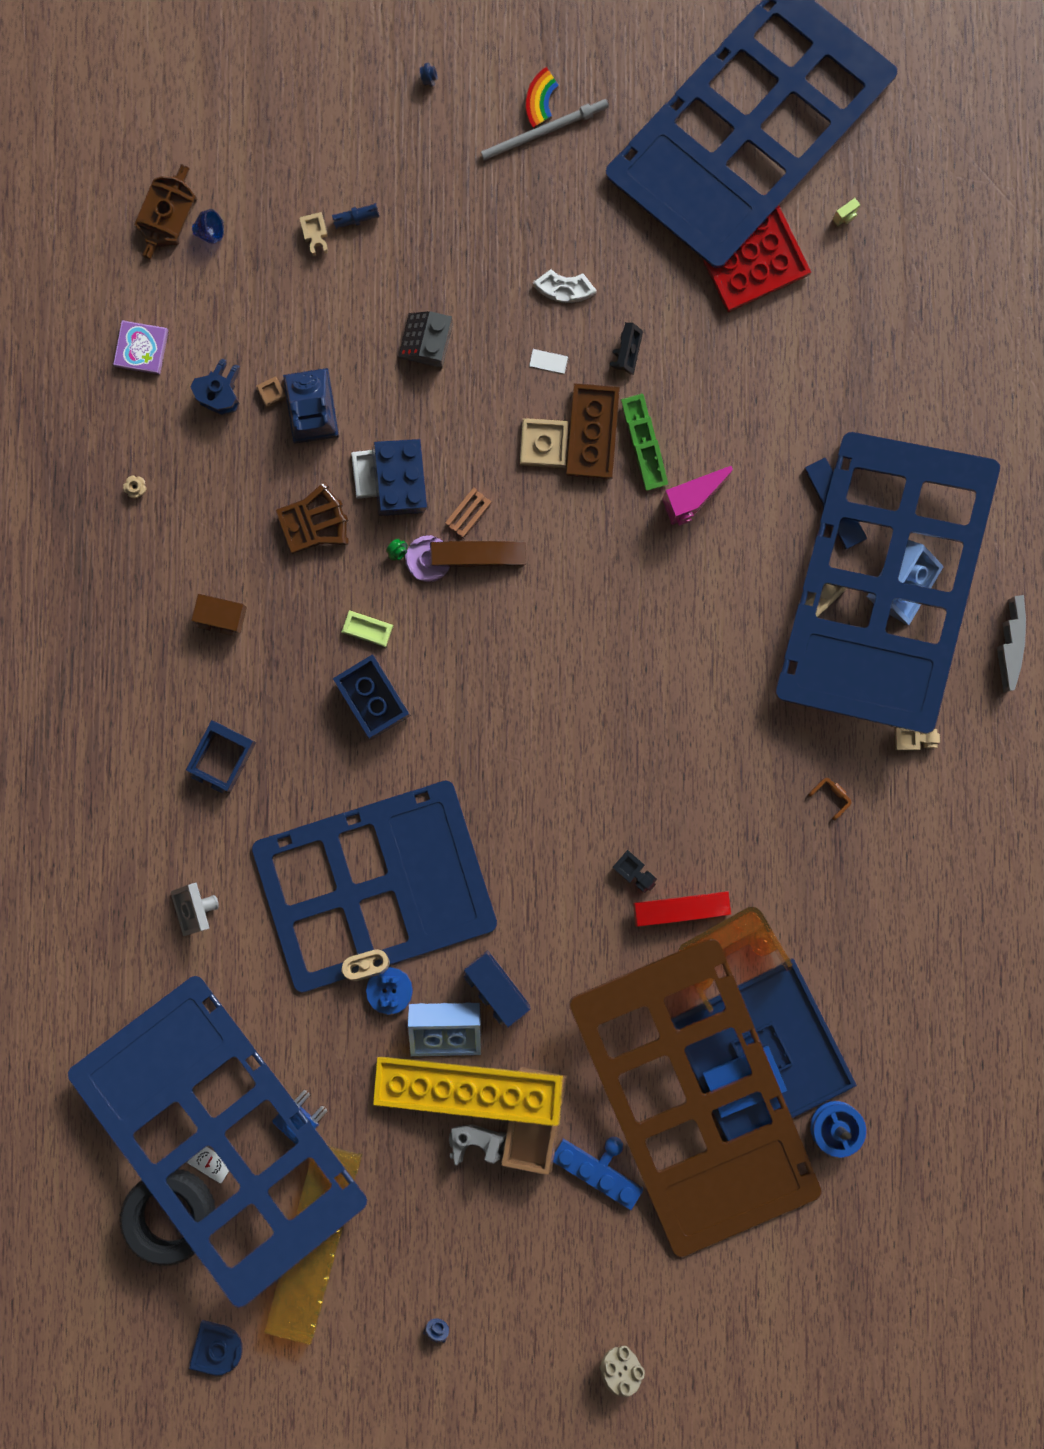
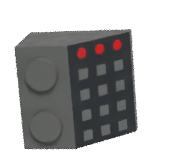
[398,311,453,368]

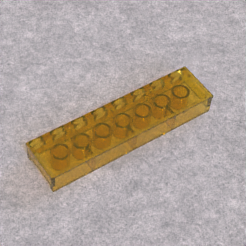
[264,1146,363,1345]

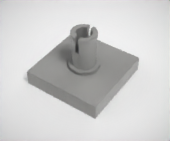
[170,883,219,936]

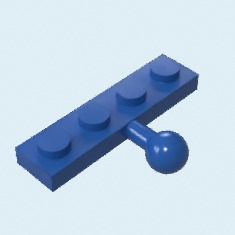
[553,1137,643,1210]

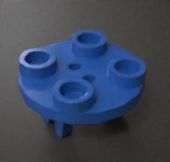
[366,967,413,1015]

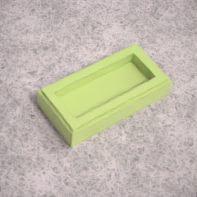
[342,610,393,647]

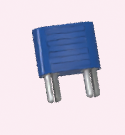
[272,1090,327,1145]

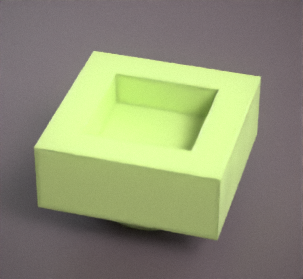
[833,198,860,226]

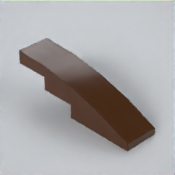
[430,541,526,567]

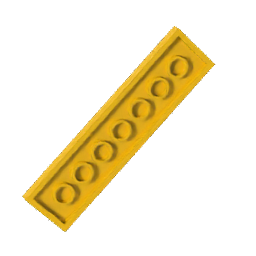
[373,1057,563,1126]

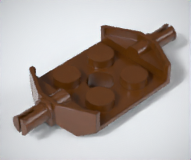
[134,164,197,260]

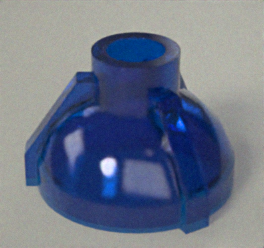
[192,209,224,244]

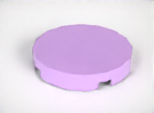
[405,536,450,582]

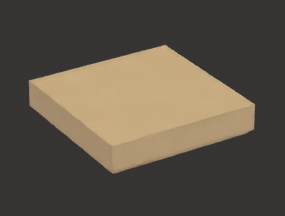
[520,418,569,468]

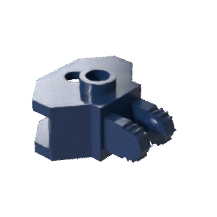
[190,359,240,415]

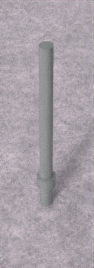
[481,99,609,160]

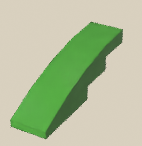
[620,393,668,491]

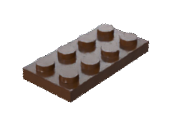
[566,383,620,479]

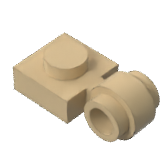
[895,727,940,750]

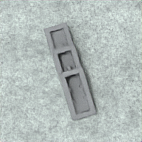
[997,595,1026,692]

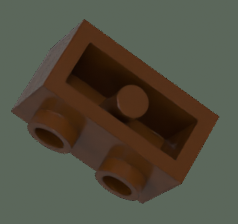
[191,594,247,636]

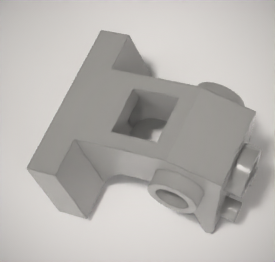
[449,1124,507,1165]

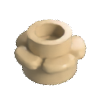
[123,476,146,498]

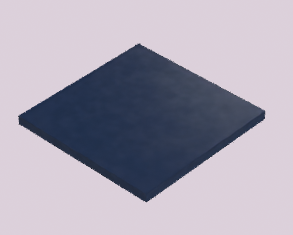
[671,958,857,1141]

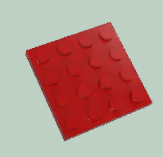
[702,194,811,312]

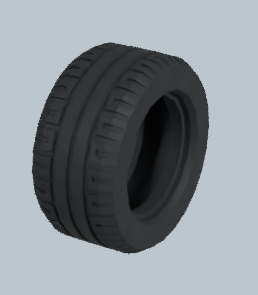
[120,1168,216,1266]

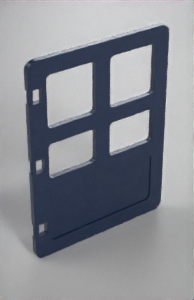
[252,780,497,992]

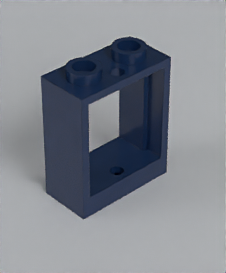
[186,720,257,793]

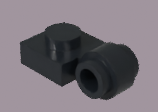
[612,850,657,893]

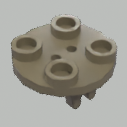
[599,1346,645,1397]

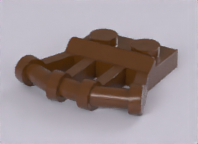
[276,482,349,554]

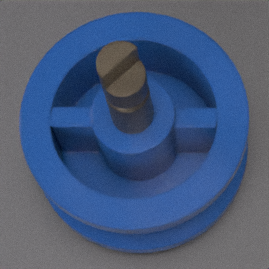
[810,1101,866,1158]

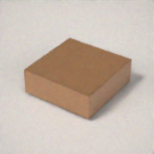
[256,376,286,408]

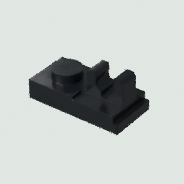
[610,322,643,375]

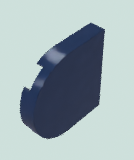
[189,1320,243,1376]

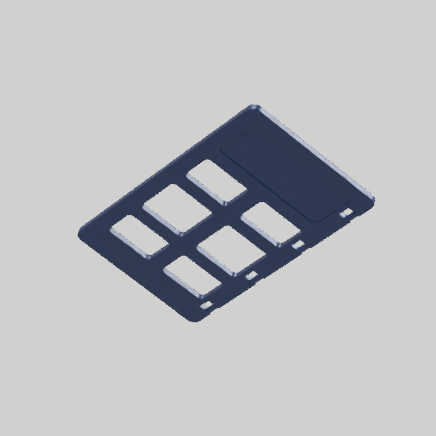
[606,0,897,268]
[776,432,1000,734]
[68,976,367,1307]

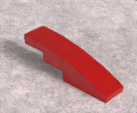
[633,891,731,927]

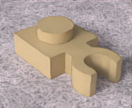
[299,212,328,256]

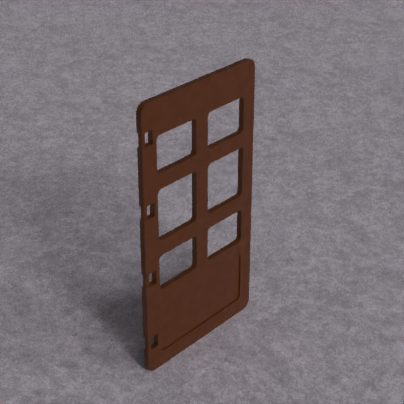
[569,938,822,1257]

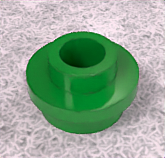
[386,539,408,561]

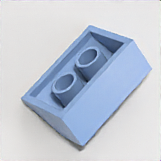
[867,540,944,625]
[408,1002,481,1056]

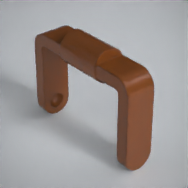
[808,778,852,821]

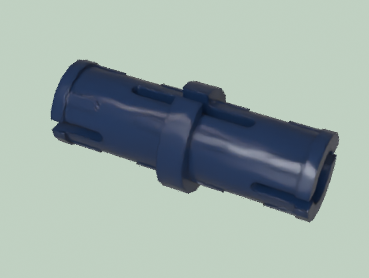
[332,203,380,229]

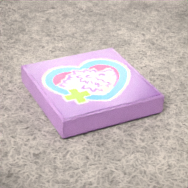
[113,321,168,374]

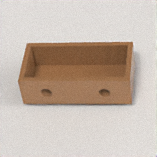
[502,1067,568,1175]

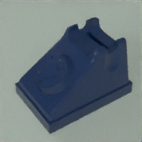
[283,368,339,444]

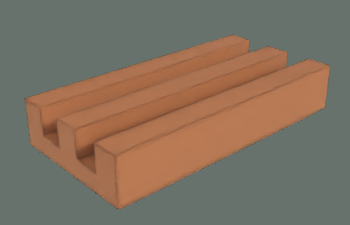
[445,488,492,538]

